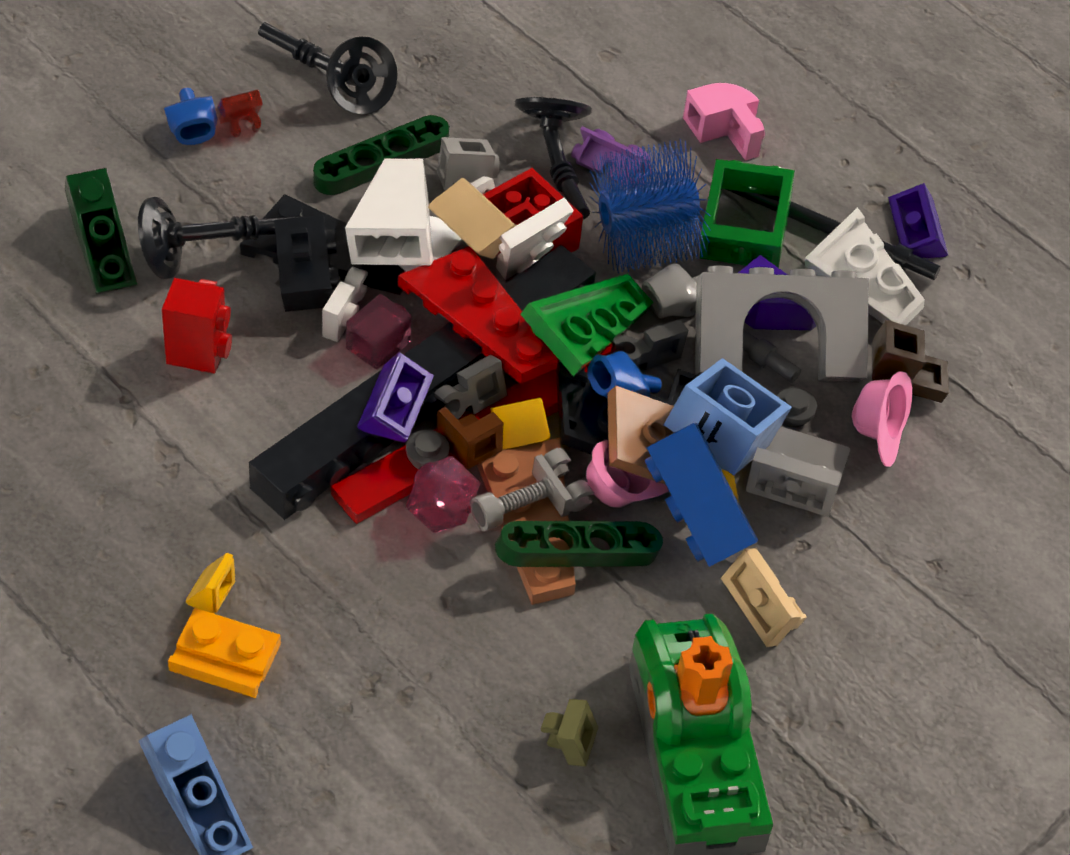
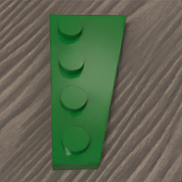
[520,273,654,377]

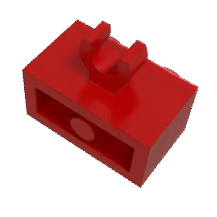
[162,278,232,374]

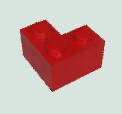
[483,168,583,258]

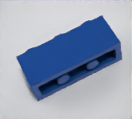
[644,423,758,567]

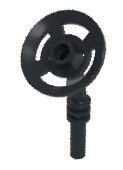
[258,22,398,114]
[515,97,592,220]
[138,197,296,279]

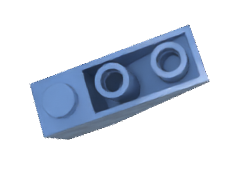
[139,714,253,855]

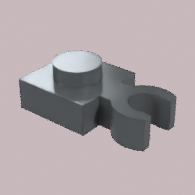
[434,354,508,419]

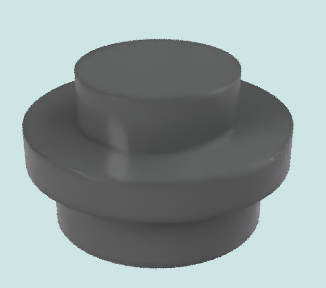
[777,387,817,427]
[406,430,450,471]

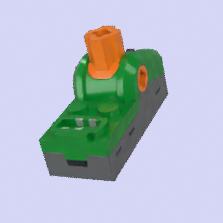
[629,614,773,855]

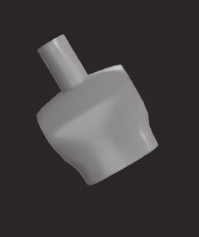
[642,263,699,319]

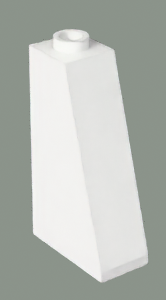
[345,159,433,265]

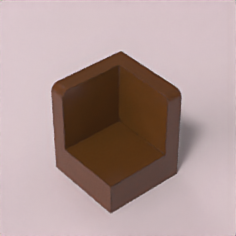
[437,407,504,470]

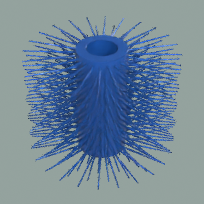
[589,139,711,273]

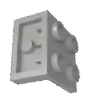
[746,426,850,517]

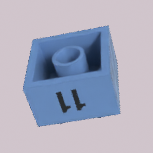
[664,358,792,475]

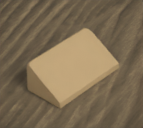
[428,178,516,259]

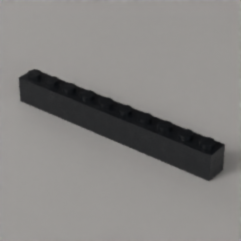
[249,245,596,520]

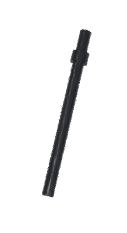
[725,189,941,280]

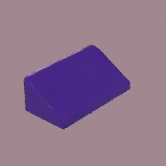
[888,183,948,258]
[357,352,434,443]

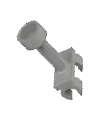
[470,448,594,531]

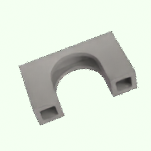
[695,266,869,383]

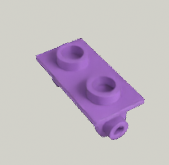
[571,126,652,187]

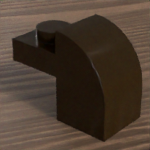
[872,320,949,403]

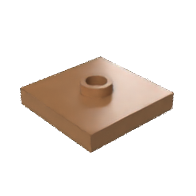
[608,386,674,485]

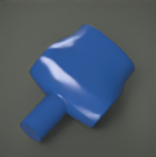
[164,88,218,145]
[587,351,662,399]

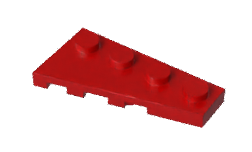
[398,246,558,384]

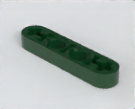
[313,115,450,195]
[495,521,663,567]

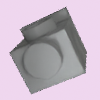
[437,137,499,190]

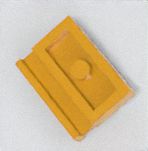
[168,608,281,698]

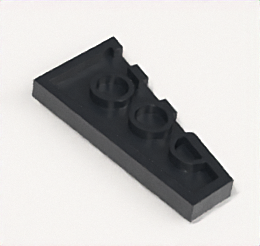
[240,194,406,295]

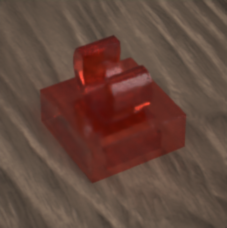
[216,89,263,137]

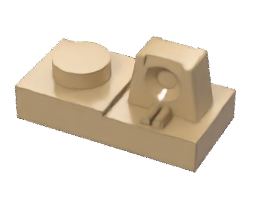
[721,548,807,647]

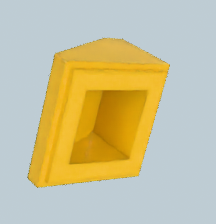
[490,398,550,450]
[186,553,235,614]

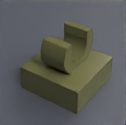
[541,699,599,767]

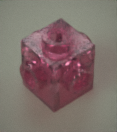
[406,456,481,533]

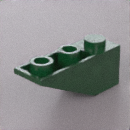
[65,168,137,294]

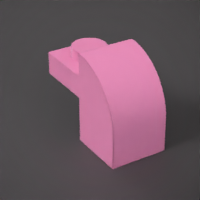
[683,83,765,161]

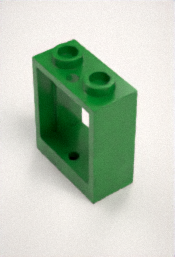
[699,159,795,268]

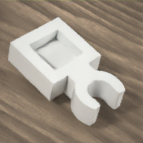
[322,267,368,342]

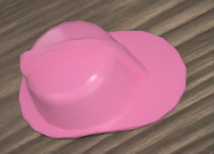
[851,371,912,467]
[586,440,669,508]

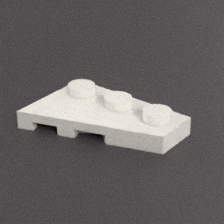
[496,198,574,280]
[805,207,925,325]

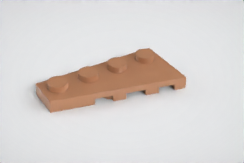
[477,438,576,605]

